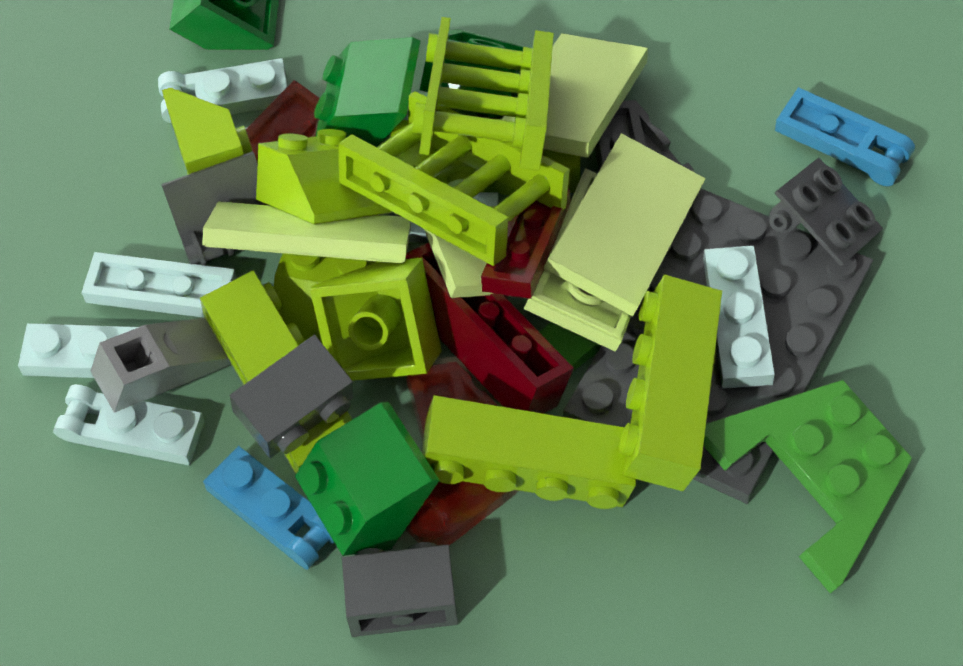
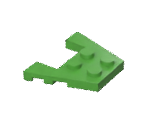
[703,380,912,593]

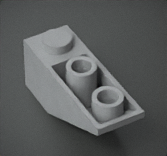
[91,318,232,413]

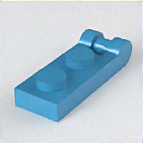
[775,87,915,186]
[203,446,334,570]

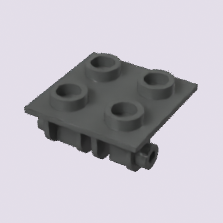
[161,152,270,265]
[769,157,883,267]

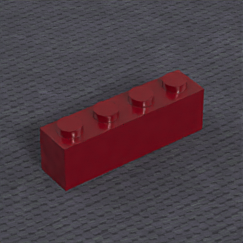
[406,243,574,414]

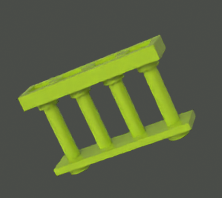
[412,17,554,171]
[339,91,570,266]

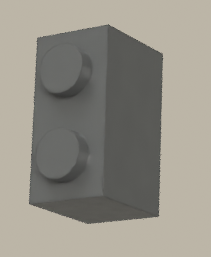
[229,334,353,459]
[342,542,458,637]

